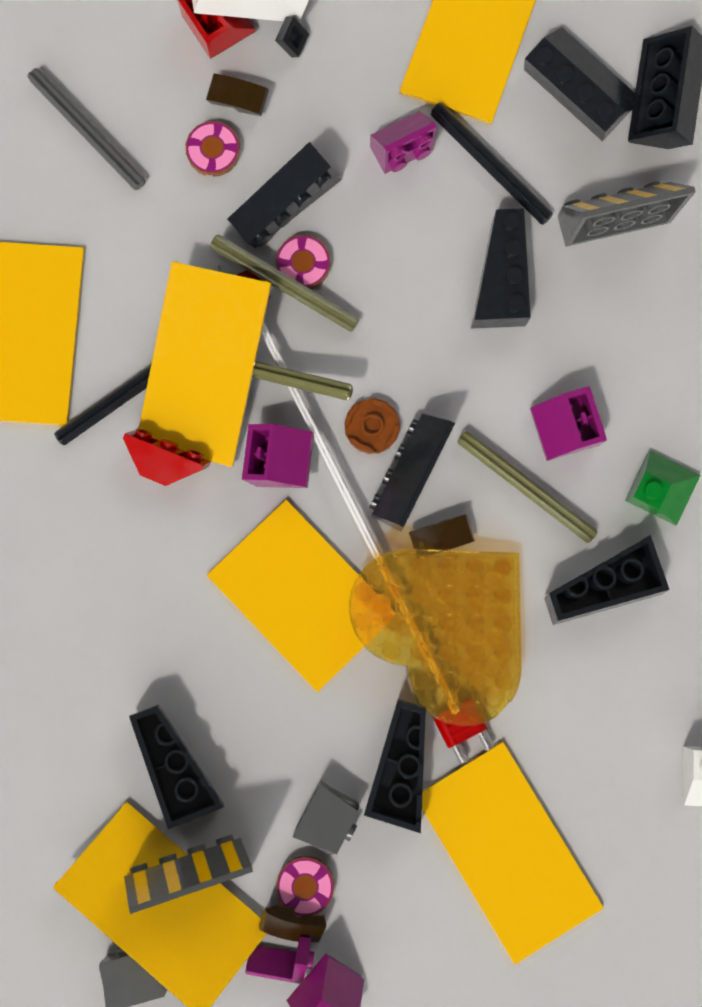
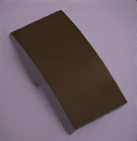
[206,73,269,116]
[409,514,475,559]
[259,905,327,943]

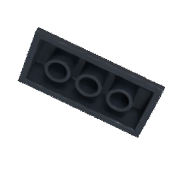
[628,26,702,149]
[524,27,641,142]
[369,413,455,532]

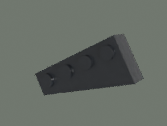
[227,142,342,249]
[471,208,531,329]
[544,535,670,625]
[364,699,426,834]
[129,704,224,829]

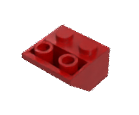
[178,0,256,59]

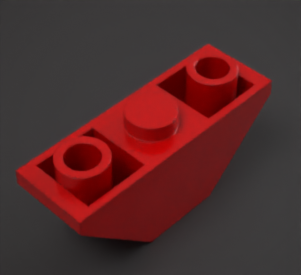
[123,428,211,486]

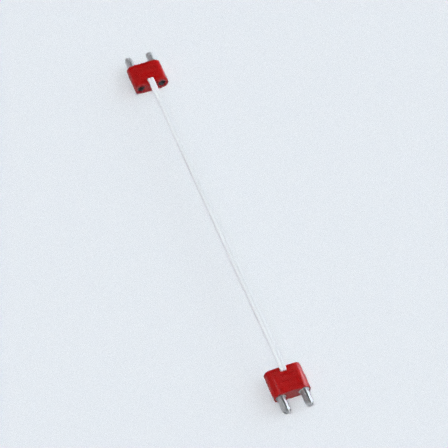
[212,265,494,764]

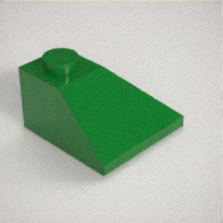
[625,451,701,526]

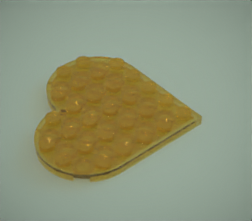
[349,549,521,726]

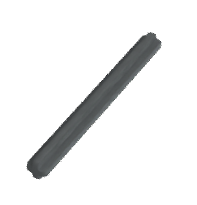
[27,68,145,190]

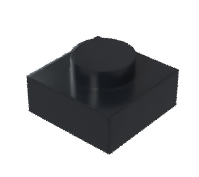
[275,16,309,58]

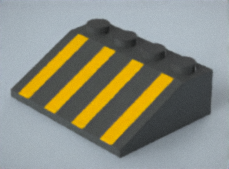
[558,181,696,247]
[124,834,253,914]

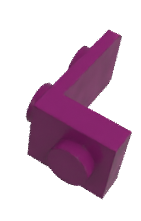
[245,936,315,984]

